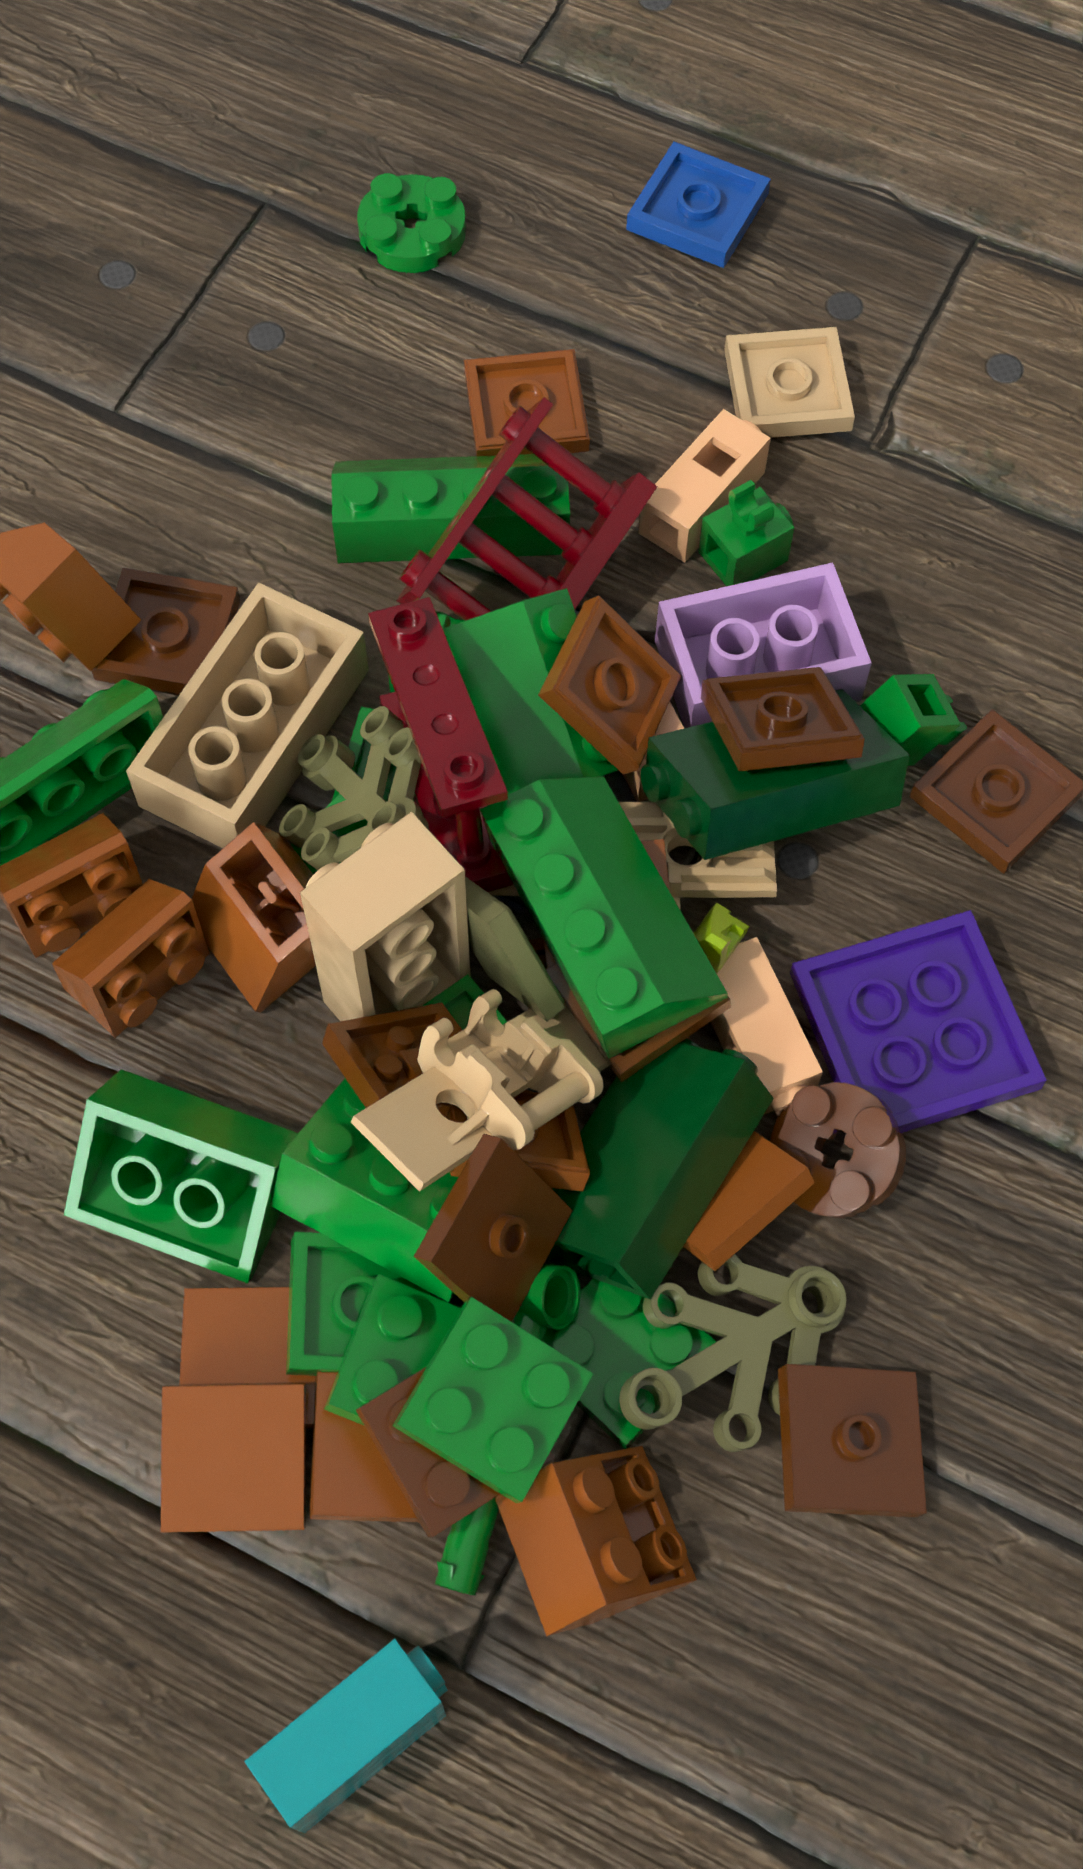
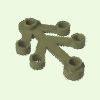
[279,706,428,870]
[619,1254,846,1452]

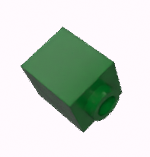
[698,480,795,586]
[860,674,967,766]

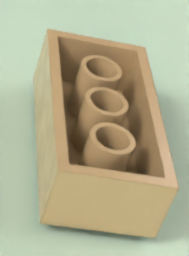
[126,582,369,848]
[300,812,471,1021]

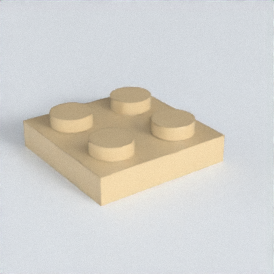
[724,327,855,438]

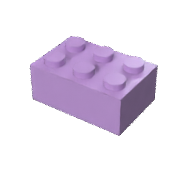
[655,563,871,728]

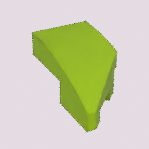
[694,903,750,973]

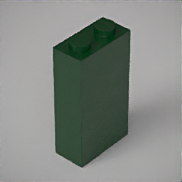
[641,689,910,860]
[547,1038,774,1300]

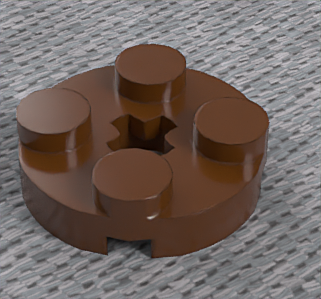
[770,1082,906,1219]

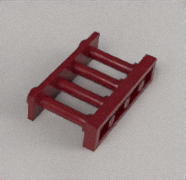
[396,397,658,621]
[368,597,513,892]

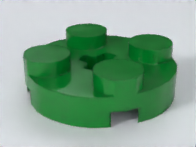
[357,173,466,273]

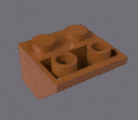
[0,522,141,672]
[0,813,143,958]
[192,822,316,1013]
[52,879,210,1038]
[495,1446,697,1636]

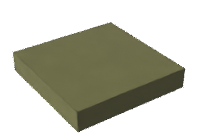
[465,877,565,1022]

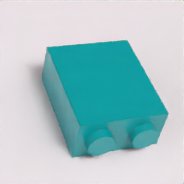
[244,1639,448,1834]

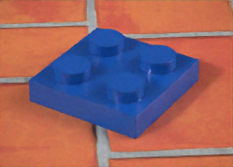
[626,141,771,268]

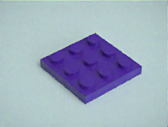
[790,910,1047,1133]

